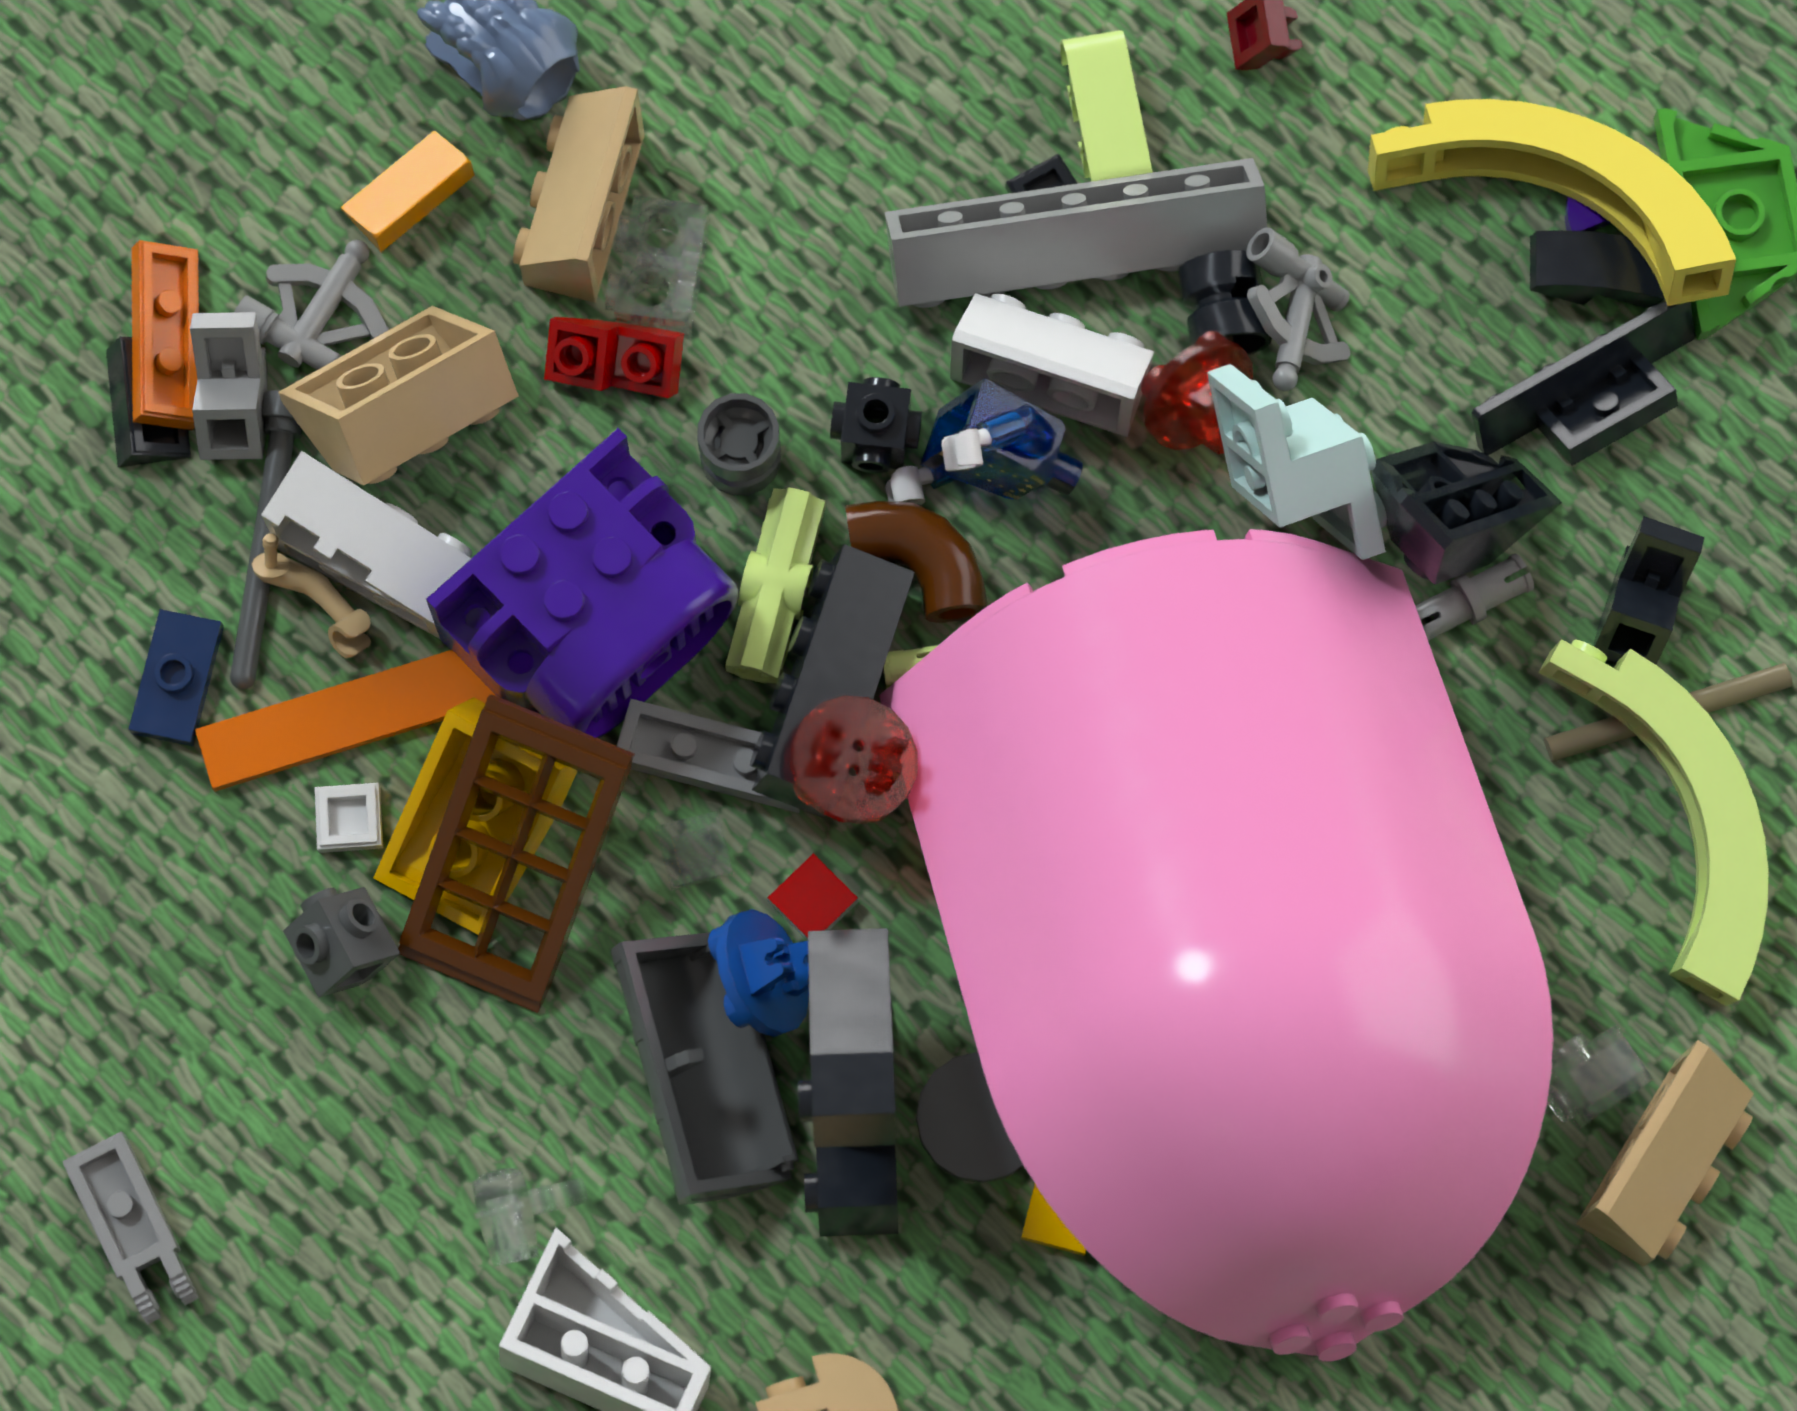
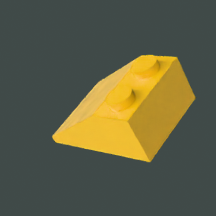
[373,697,578,935]

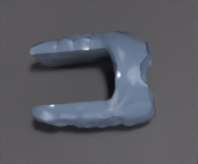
[417,0,580,121]

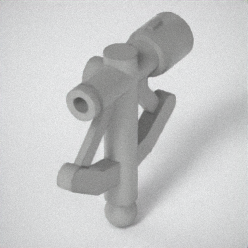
[1246,227,1350,391]
[234,240,389,370]

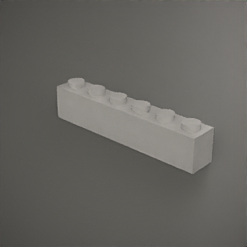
[885,158,1267,308]

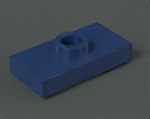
[128,609,224,746]

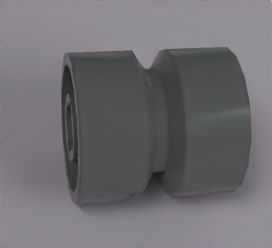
[697,393,781,495]

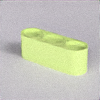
[1060,30,1153,182]

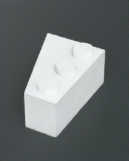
[261,451,473,639]
[499,1228,711,1411]

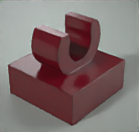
[1226,0,1303,71]

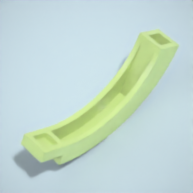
[1538,639,1769,1006]

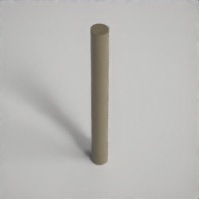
[1543,663,1792,762]

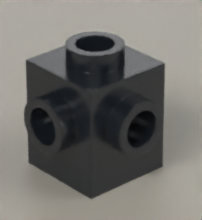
[830,377,922,473]

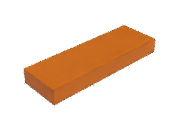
[131,240,199,430]

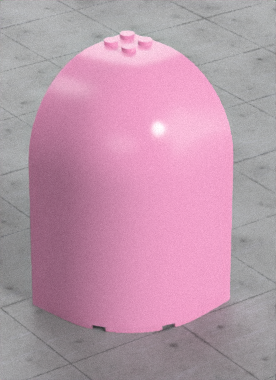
[879,529,1553,1362]

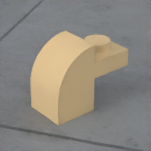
[755,1353,898,1411]

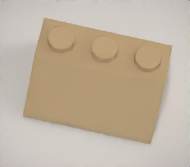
[513,86,645,303]
[278,306,519,485]
[1576,1040,1754,1267]

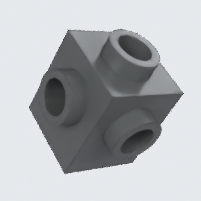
[283,887,400,998]

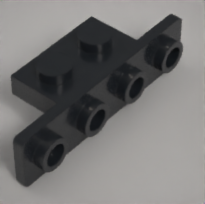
[1471,301,1695,466]

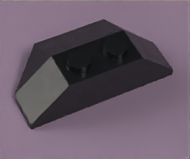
[1371,441,1562,585]

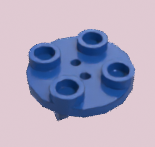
[708,909,809,1037]

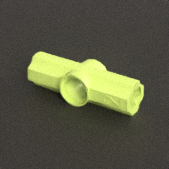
[725,487,826,684]

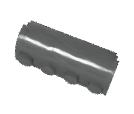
[611,932,799,1205]

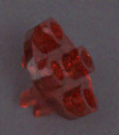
[1141,331,1253,454]
[790,695,918,824]

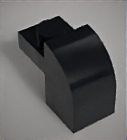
[1593,516,1705,665]

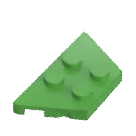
[1653,108,1797,340]

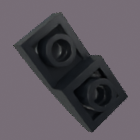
[1530,230,1664,309]

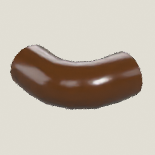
[845,501,988,623]

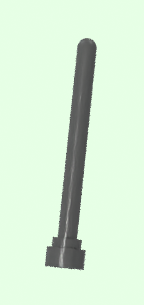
[230,390,302,690]

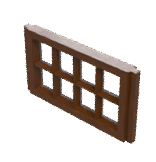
[398,694,635,1013]

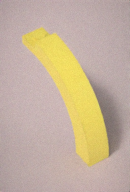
[1368,99,1736,306]

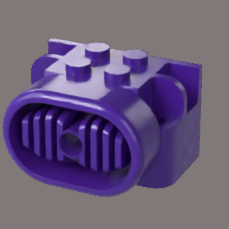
[426,428,738,739]

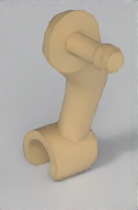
[252,534,371,658]

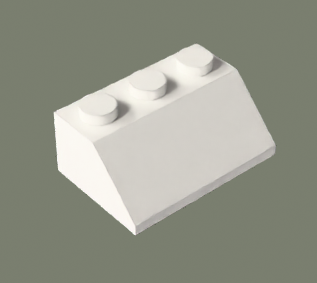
[950,293,1154,437]

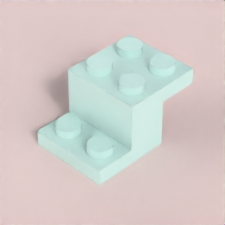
[1207,364,1387,560]

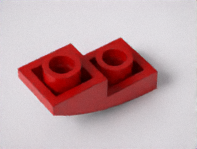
[544,317,684,398]

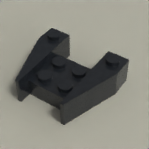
[798,928,899,1237]

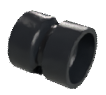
[1178,250,1272,361]

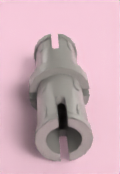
[1415,553,1534,642]

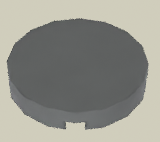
[916,1052,1024,1183]

